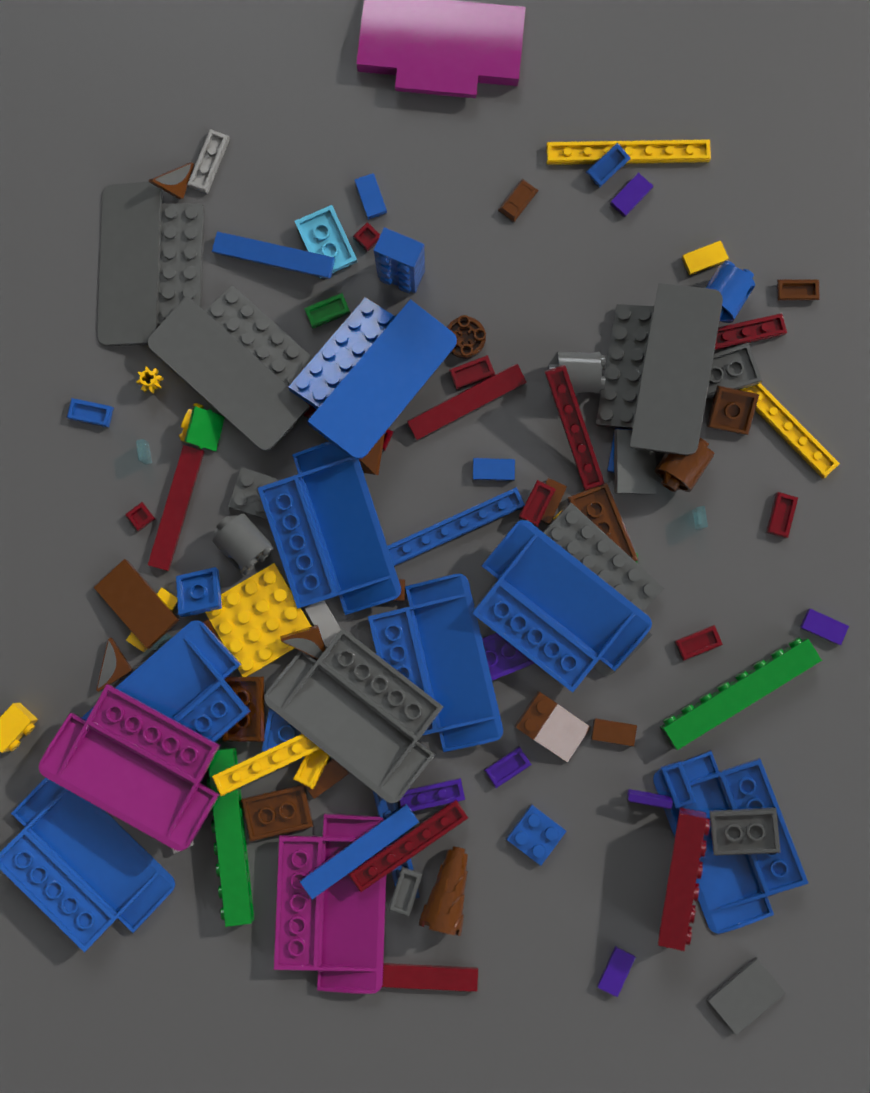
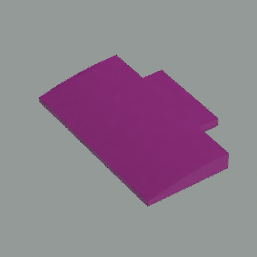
[356,0,525,98]

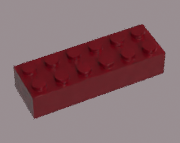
[658,807,710,951]

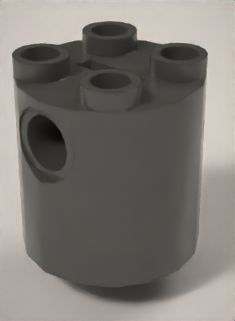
[548,352,606,394]
[212,514,273,576]

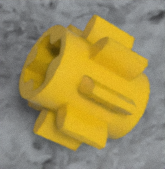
[136,367,164,394]

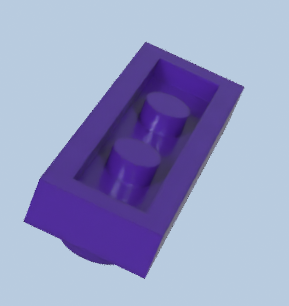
[400,778,465,811]

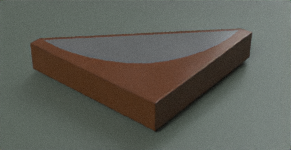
[149,162,194,199]
[280,625,325,659]
[96,638,133,692]

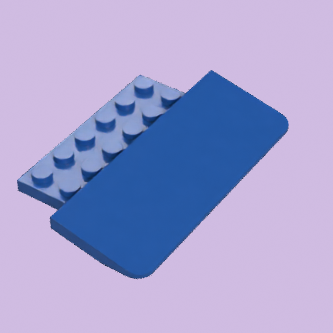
[288,297,457,459]
[257,441,401,615]
[472,520,652,693]
[368,574,503,752]
[81,620,251,742]
[653,750,809,934]
[0,778,175,952]

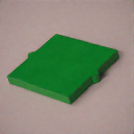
[184,406,225,451]

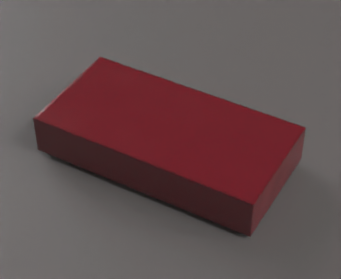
[449,355,495,390]
[519,480,556,527]
[766,492,798,538]
[675,625,723,661]

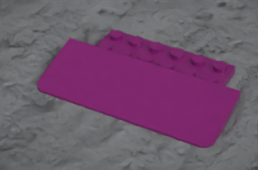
[39,684,220,851]
[274,813,387,994]

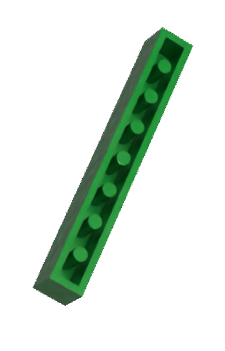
[660,637,822,750]
[207,747,255,927]

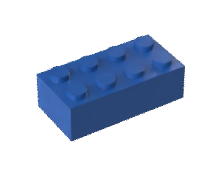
[374,227,425,293]

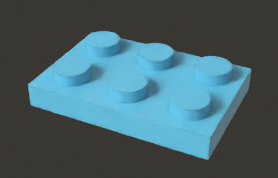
[295,205,357,278]

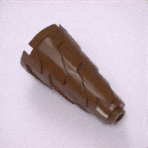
[418,846,468,936]

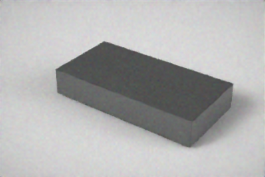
[389,867,423,916]

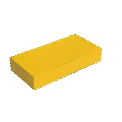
[682,240,729,276]
[293,749,330,789]

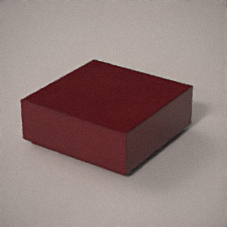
[353,222,380,252]
[125,502,155,531]

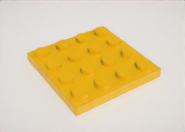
[205,563,312,677]

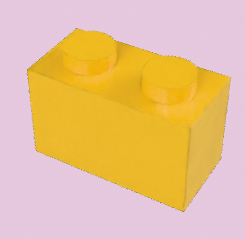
[0,703,38,753]

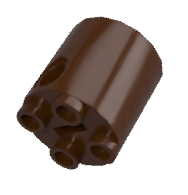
[655,438,715,492]

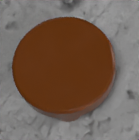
[447,315,486,359]

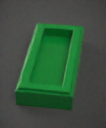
[304,293,350,329]

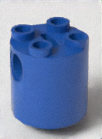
[706,260,755,323]

